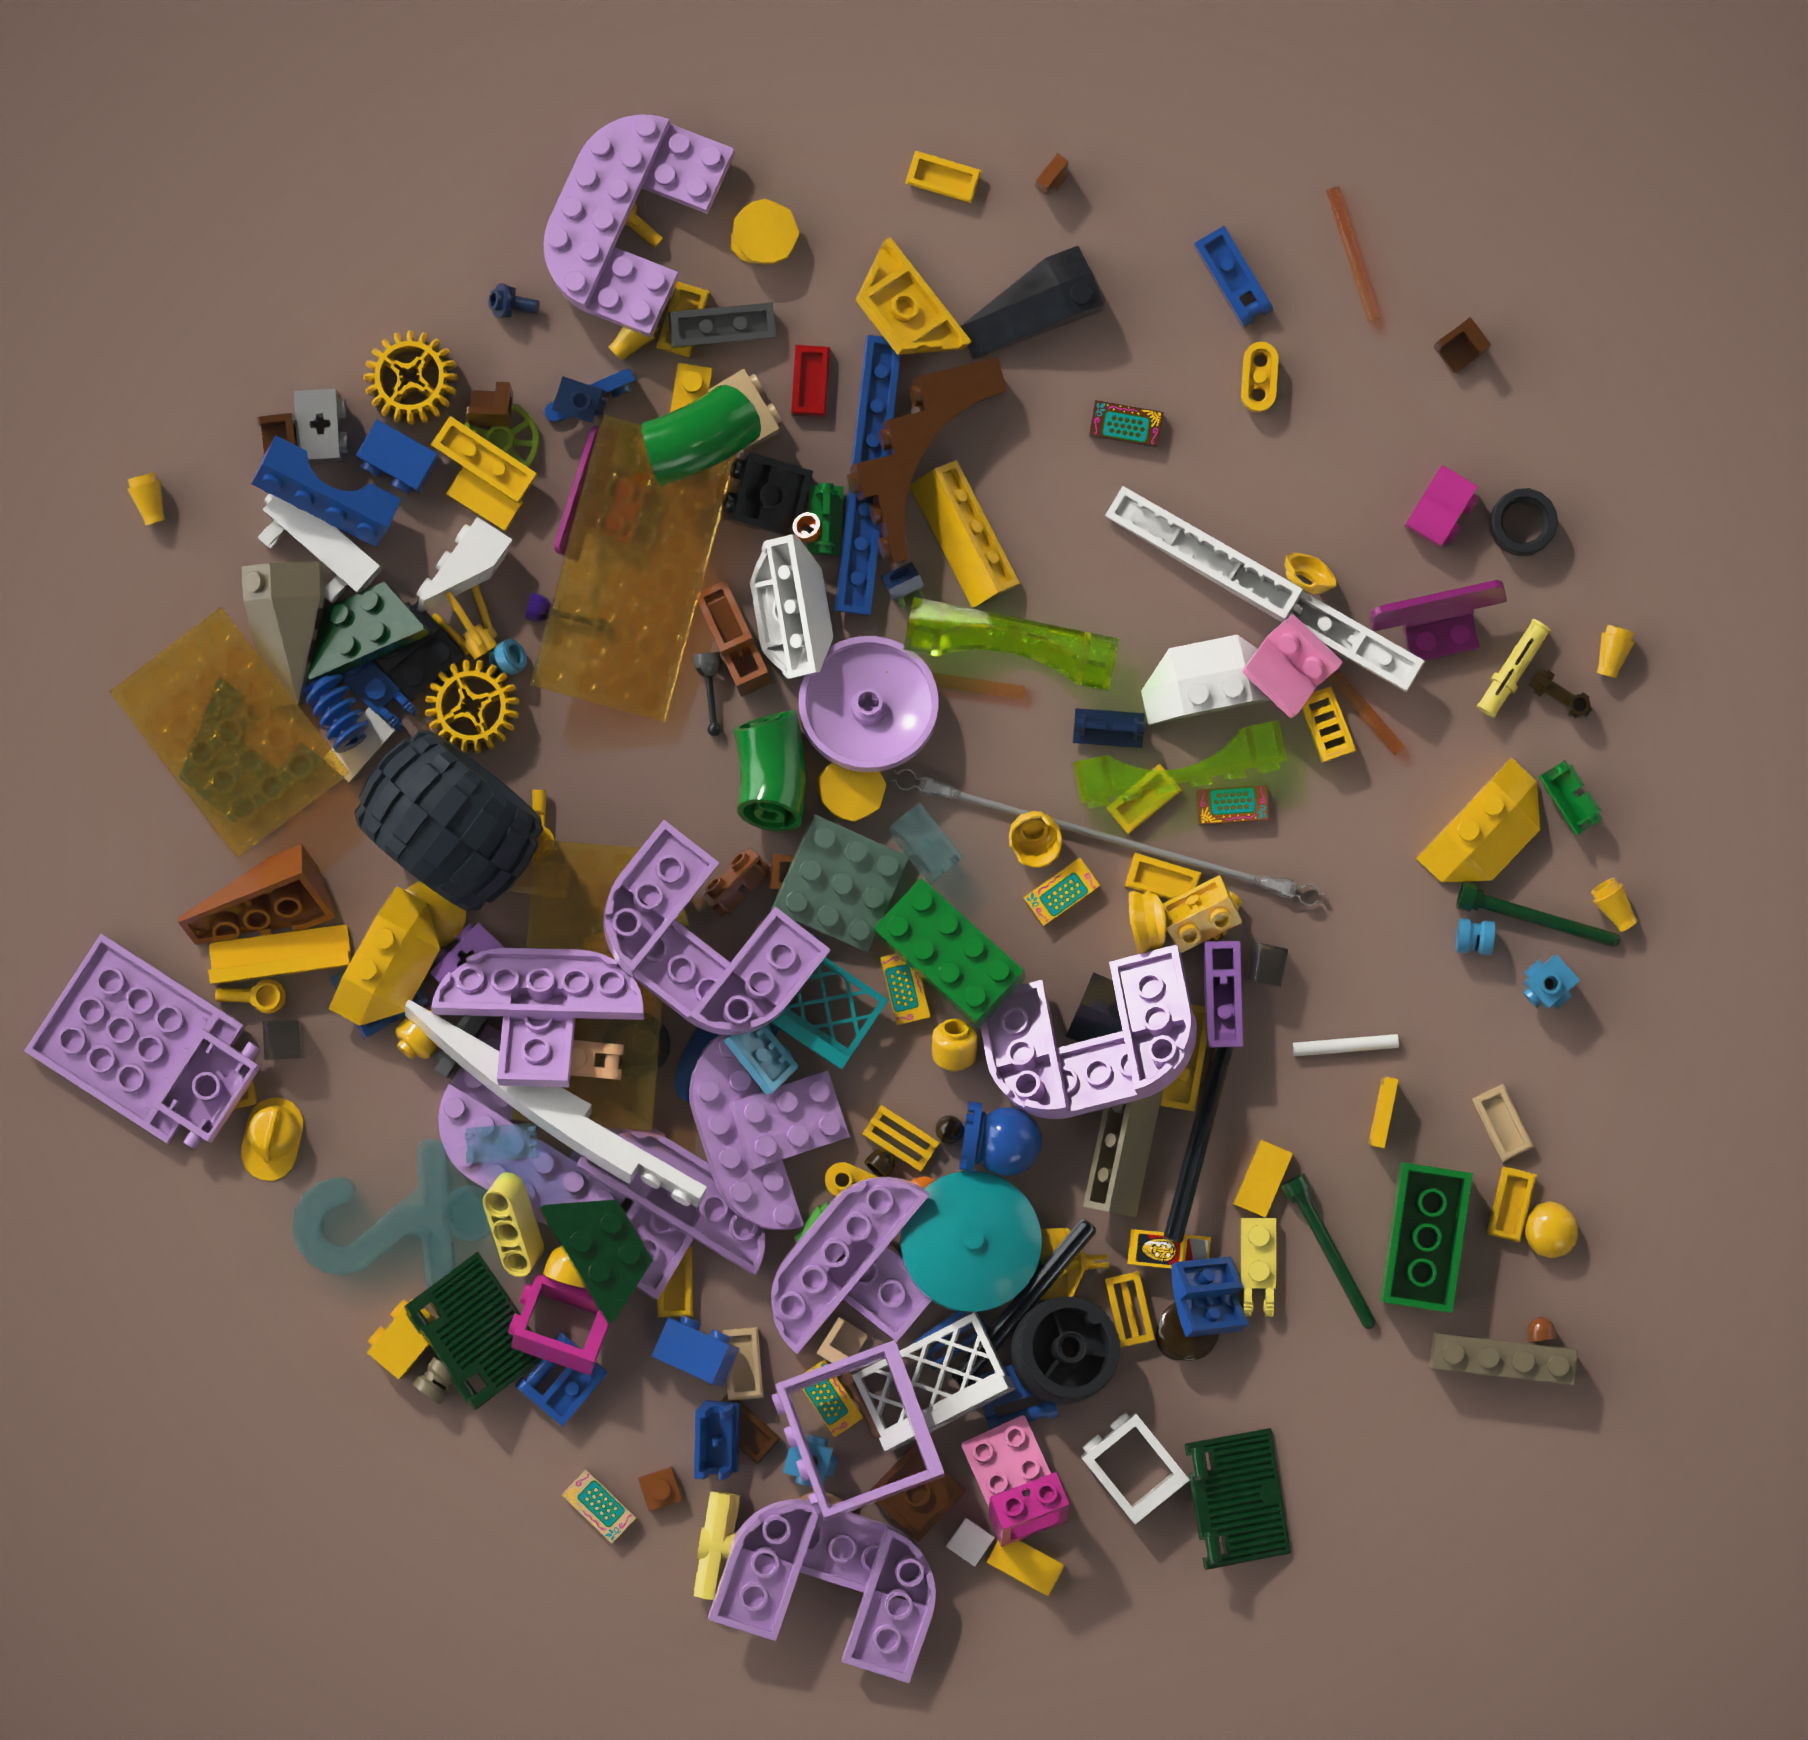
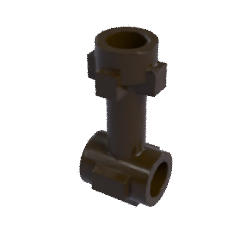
[1529,669,1592,719]

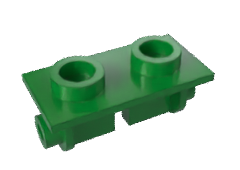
[807,483,844,556]
[1539,760,1603,836]

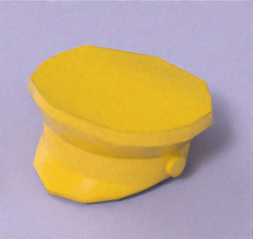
[731,198,800,265]
[816,762,887,822]
[1129,890,1166,954]

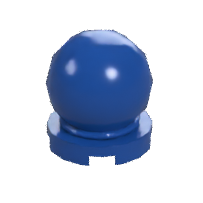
[959,1101,1042,1176]

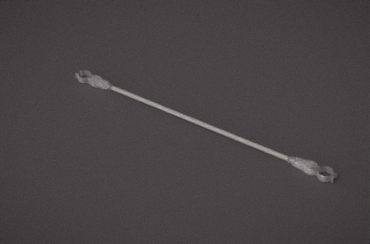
[891,769,1324,906]

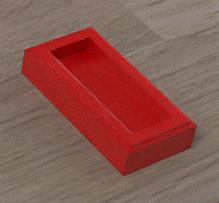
[791,345,830,417]

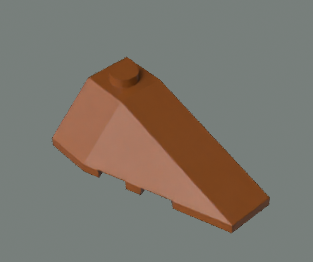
[178,844,335,945]

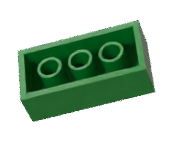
[873,878,1026,1029]
[1379,1162,1473,1313]

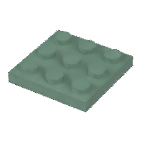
[771,814,909,953]

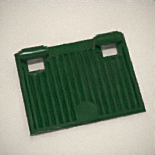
[404,1251,542,1410]
[1184,1428,1291,1570]

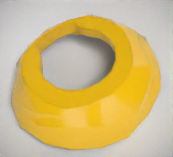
[1284,552,1336,595]

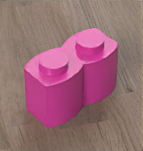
[1404,465,1479,548]

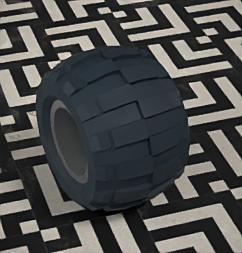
[354,731,543,910]

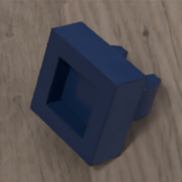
[881,562,925,609]

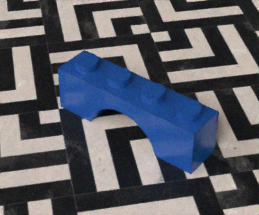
[251,435,401,547]

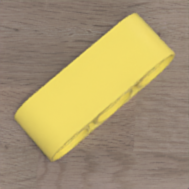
[483,1172,544,1277]

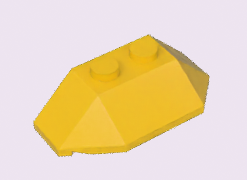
[1416,757,1540,883]
[329,886,441,1026]

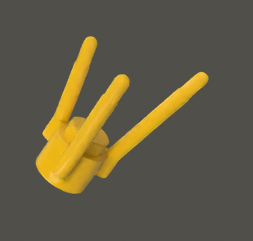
[432,584,499,660]

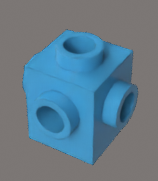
[1522,954,1580,1009]
[783,1434,838,1487]

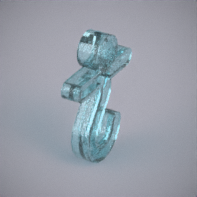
[292,1138,492,1288]

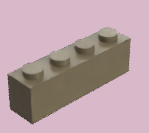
[1083,1090,1163,1218]
[1429,1332,1578,1385]

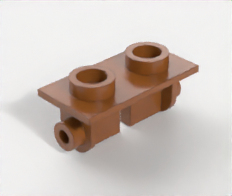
[701,848,771,917]

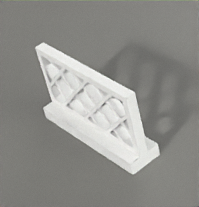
[852,1313,1016,1452]

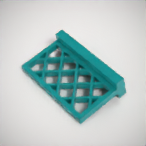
[771,957,889,1070]

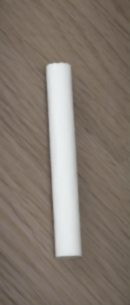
[1293,1034,1399,1057]

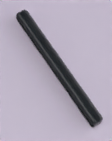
[1164,1047,1233,1243]
[952,1219,1096,1385]

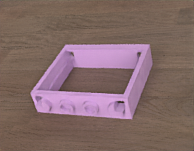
[771,1340,945,1521]

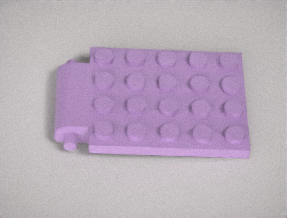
[24,933,262,1149]

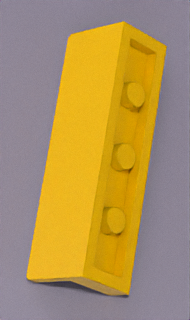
[910,460,1020,607]
[208,924,352,985]

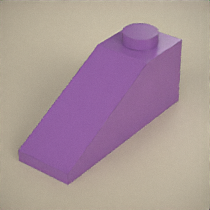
[1202,941,1243,1048]

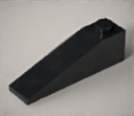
[960,246,1104,359]

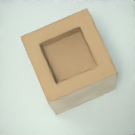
[817,1316,868,1363]

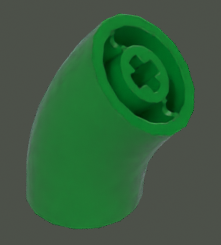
[641,385,761,487]
[733,710,806,832]

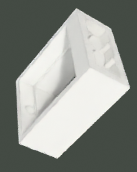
[1081,1412,1190,1524]

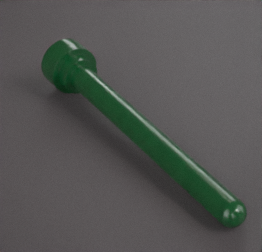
[1456,881,1621,947]
[1280,1173,1375,1329]

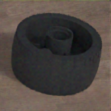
[1010,1297,1120,1404]

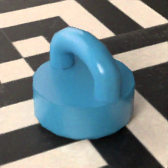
[488,639,527,675]

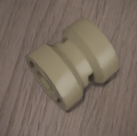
[412,1355,454,1404]

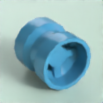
[1455,918,1495,956]

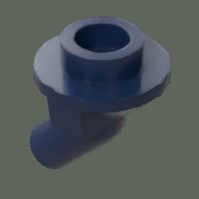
[488,283,540,318]

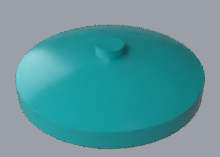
[900,1171,1042,1313]

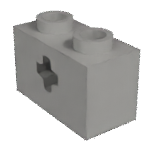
[294,388,349,464]

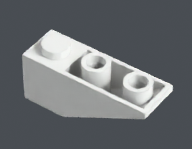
[416,517,513,612]

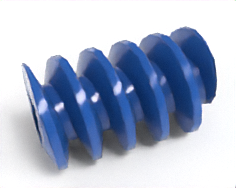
[301,674,370,753]

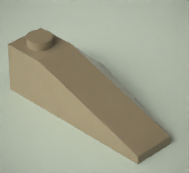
[241,561,325,708]

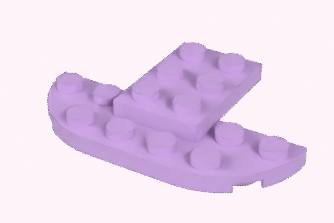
[431,948,644,1087]
[689,1034,850,1230]
[575,1131,765,1299]
[771,1177,931,1354]

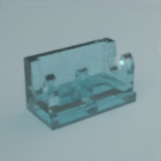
[887,803,963,885]
[465,1123,540,1163]

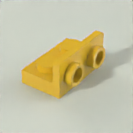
[1163,875,1242,953]

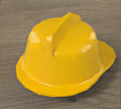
[241,1097,303,1181]

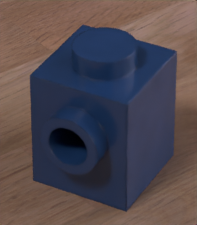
[552,376,608,423]

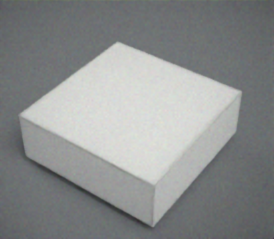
[946,1517,995,1567]

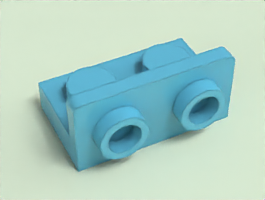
[723,1024,799,1095]

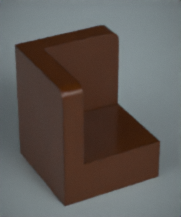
[1434,317,1491,373]
[466,382,514,427]
[257,413,297,454]

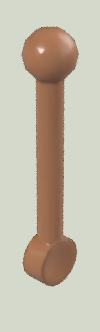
[841,1373,881,1439]

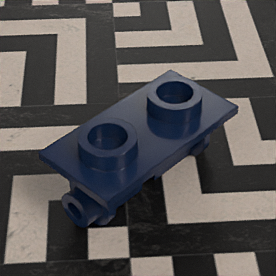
[1073,708,1145,748]

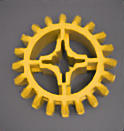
[363,330,458,425]
[425,660,520,754]

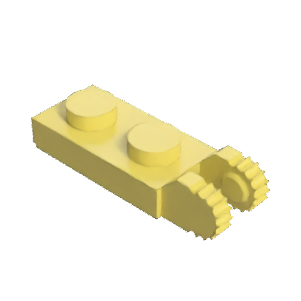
[1240,1218,1276,1317]

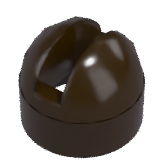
[936,1116,964,1144]
[864,1148,895,1177]

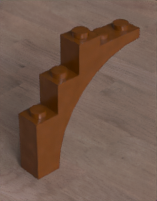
[847,357,1007,566]

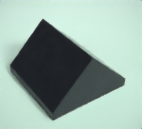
[1066,972,1123,1042]

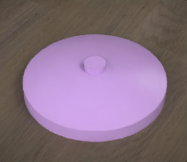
[799,636,939,772]

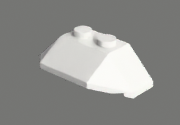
[750,534,833,679]
[1141,635,1271,725]

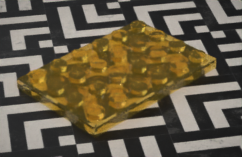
[109,607,350,858]

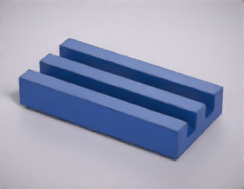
[913,1311,989,1371]

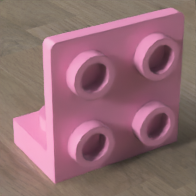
[1242,614,1343,718]
[961,1415,1051,1507]

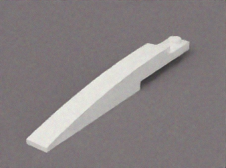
[1105,486,1425,693]
[405,1000,707,1208]

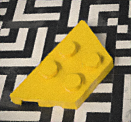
[855,237,972,355]

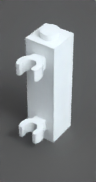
[258,494,383,604]

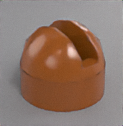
[1527,1317,1557,1343]

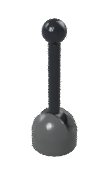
[693,652,721,736]

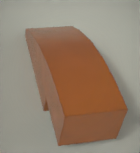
[694,580,773,697]

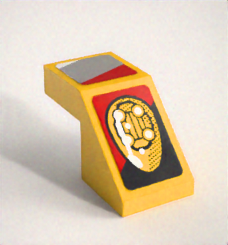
[1127,1229,1211,1269]

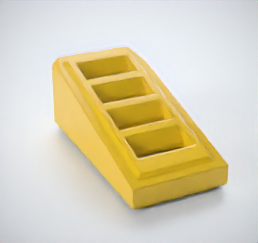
[1302,686,1356,764]

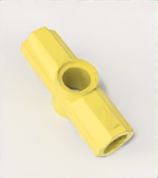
[694,1490,740,1600]

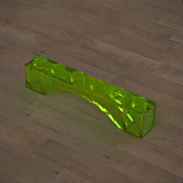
[903,597,1119,691]
[1071,720,1287,809]

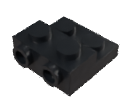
[721,452,813,536]
[376,601,465,702]

